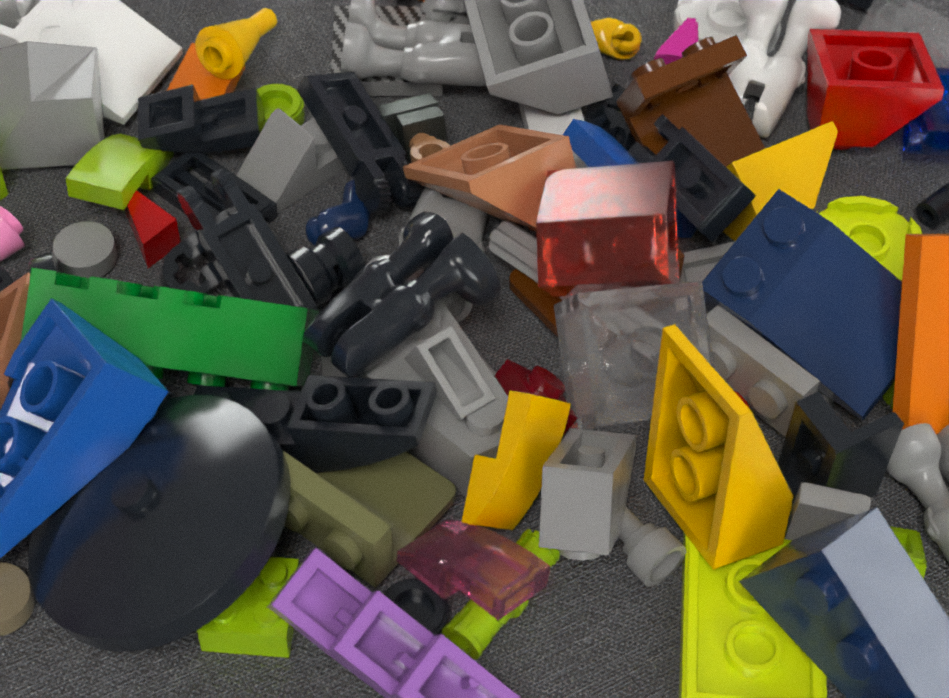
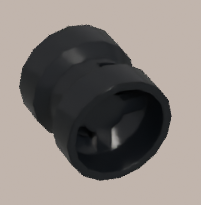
[286,227,366,307]

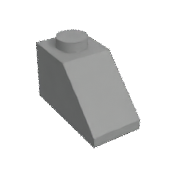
[539,428,637,560]

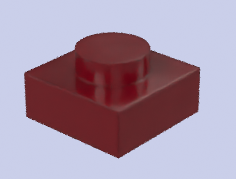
[494,359,578,436]

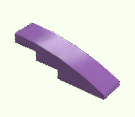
[267,548,521,698]

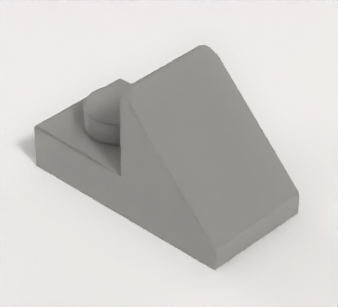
[236,108,345,213]

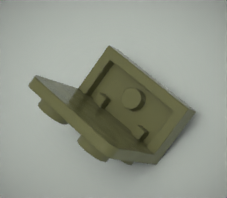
[283,452,456,588]

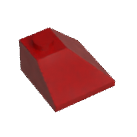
[807,29,944,150]

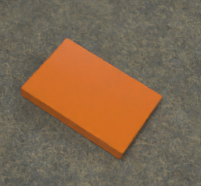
[892,234,949,434]

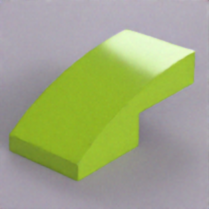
[65,133,174,210]

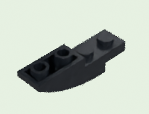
[194,375,437,473]

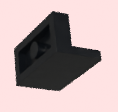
[778,391,904,502]

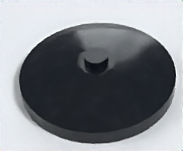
[28,395,290,652]

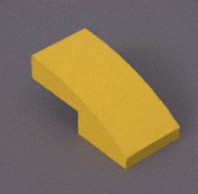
[461,390,571,530]

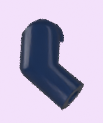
[305,180,371,246]

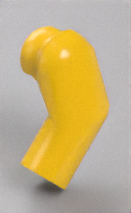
[591,17,642,60]

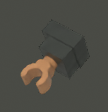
[376,93,450,164]

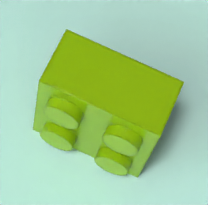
[197,557,299,658]

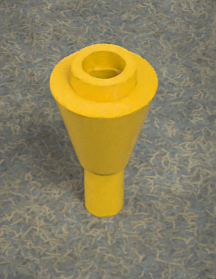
[195,8,277,79]

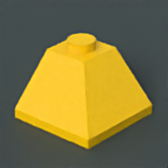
[723,121,838,241]

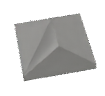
[0,41,104,171]

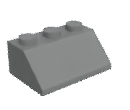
[464,0,613,114]

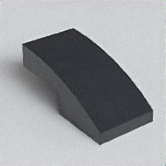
[138,84,264,152]

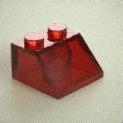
[536,161,680,297]

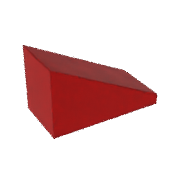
[125,190,181,269]

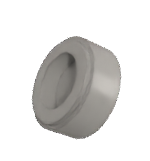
[53,221,117,278]

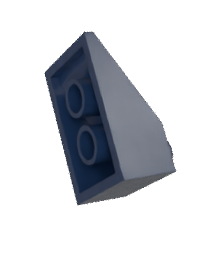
[698,189,902,420]

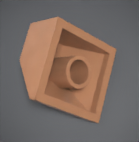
[403,125,585,231]

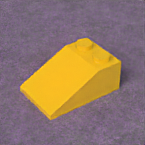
[643,324,793,570]

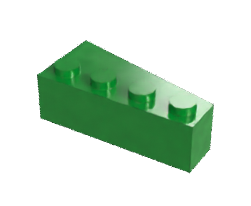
[21,268,319,391]

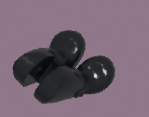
[302,211,501,378]

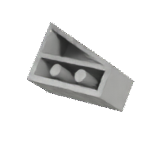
[321,299,508,497]

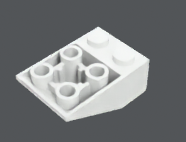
[0,0,183,124]

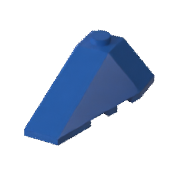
[0,298,169,558]

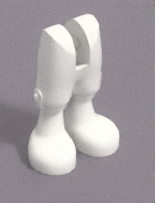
[729,0,841,139]

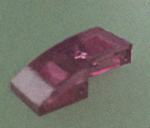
[396,520,550,620]

